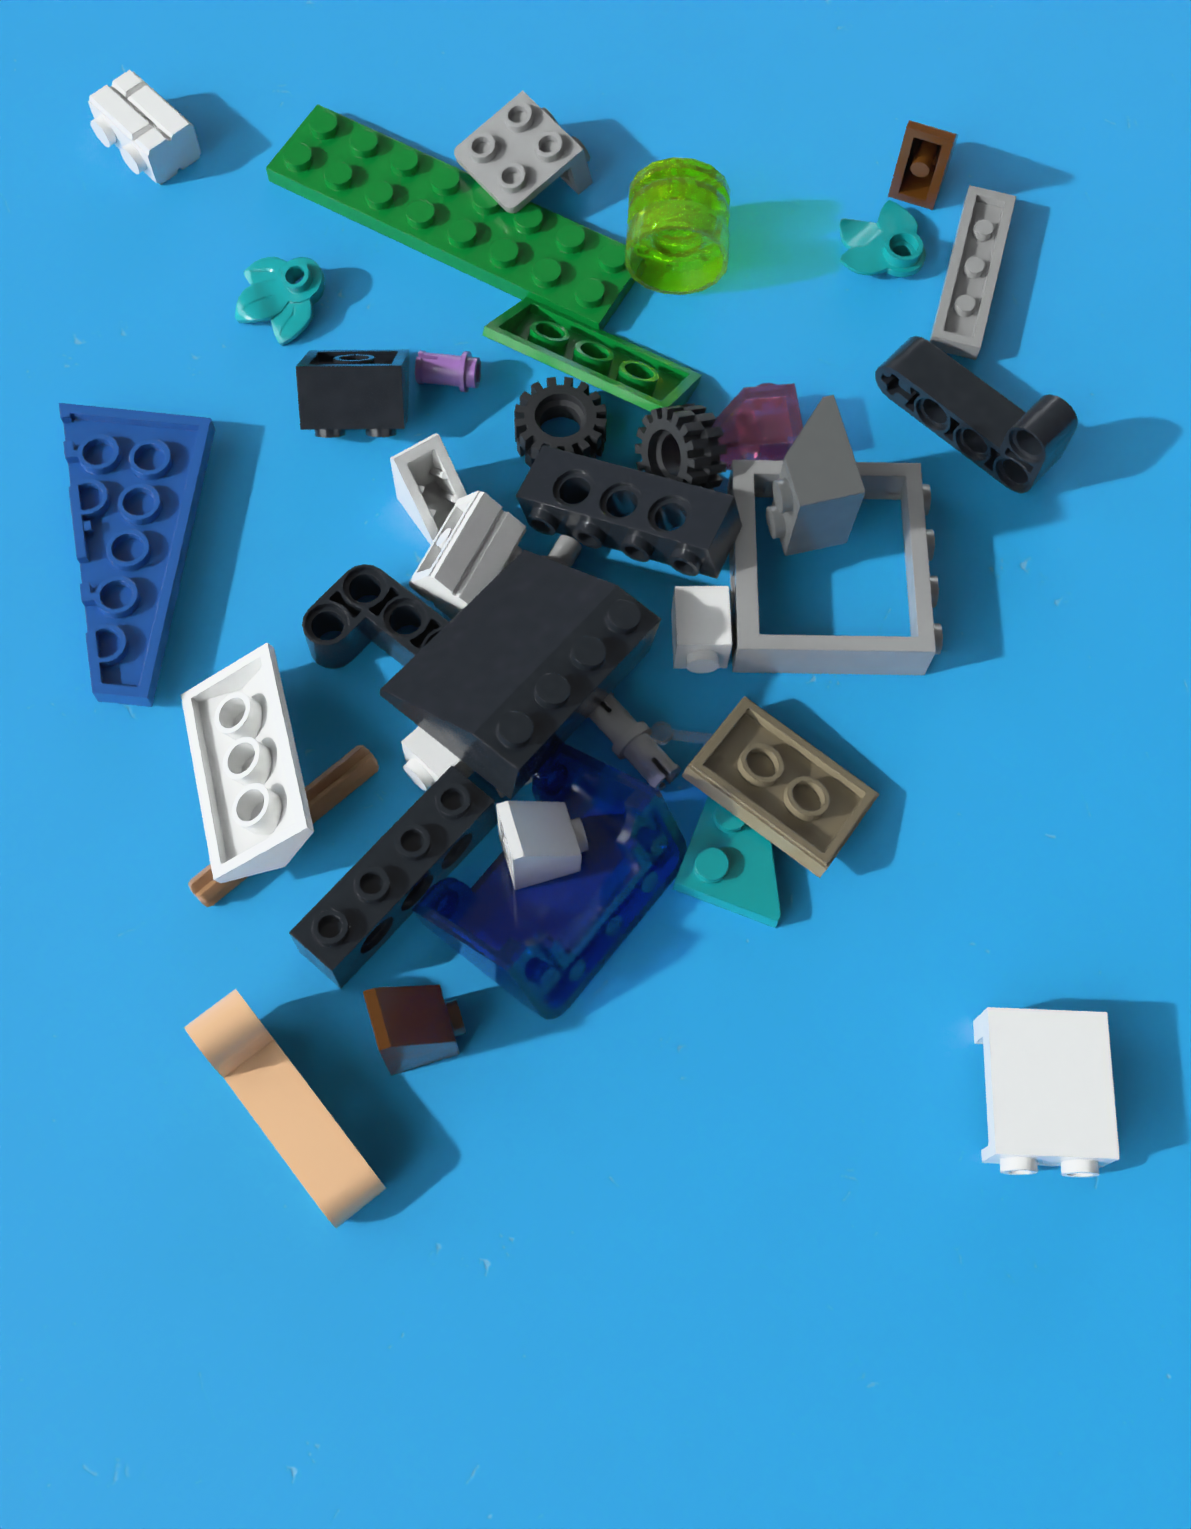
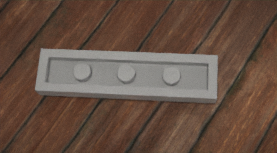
[930,185,1016,360]

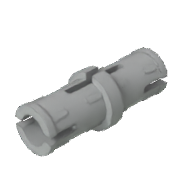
[588,692,681,793]

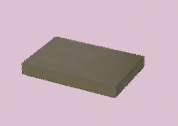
[682,696,879,878]

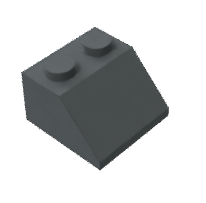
[766,395,866,556]

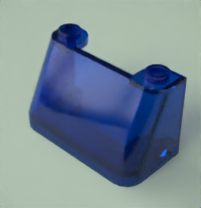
[412,743,687,1020]

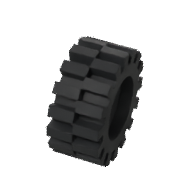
[514,377,607,468]
[635,403,727,490]

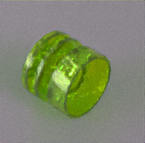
[625,157,730,295]

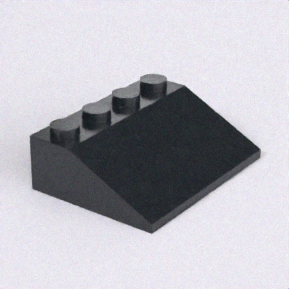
[380,550,661,800]

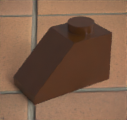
[888,120,958,210]
[363,985,466,1076]

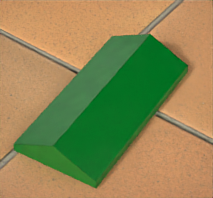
[482,297,702,412]

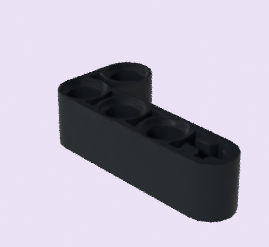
[875,336,1078,493]
[302,564,449,669]

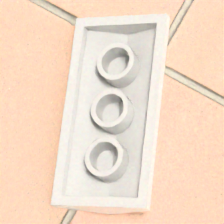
[181,643,314,883]

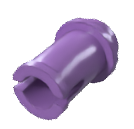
[415,350,481,392]

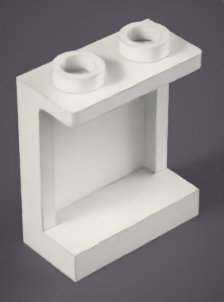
[973,1007,1120,1177]

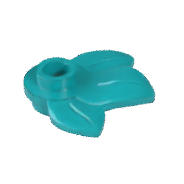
[839,200,926,277]
[235,257,325,346]

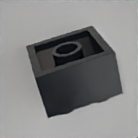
[296,349,409,438]

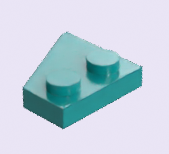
[673,796,781,928]

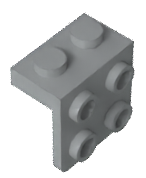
[454,90,593,213]

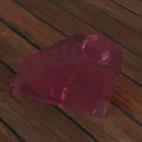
[712,383,803,470]

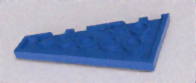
[59,403,215,707]

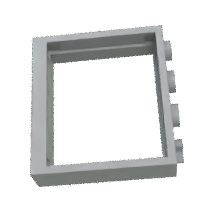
[727,460,943,675]

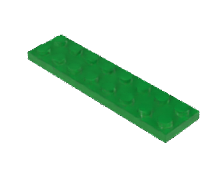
[266,104,646,330]

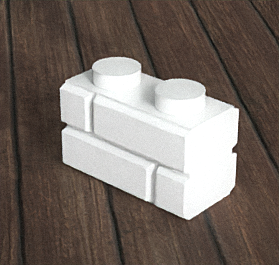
[88,70,201,185]
[409,491,526,619]

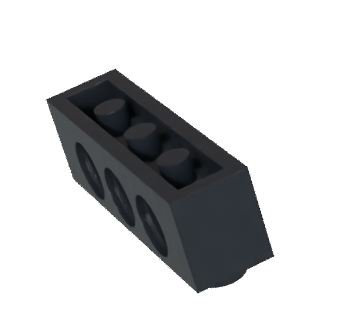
[516,445,742,579]
[289,765,497,989]

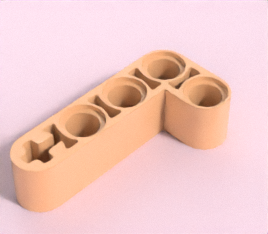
[184,989,386,1228]

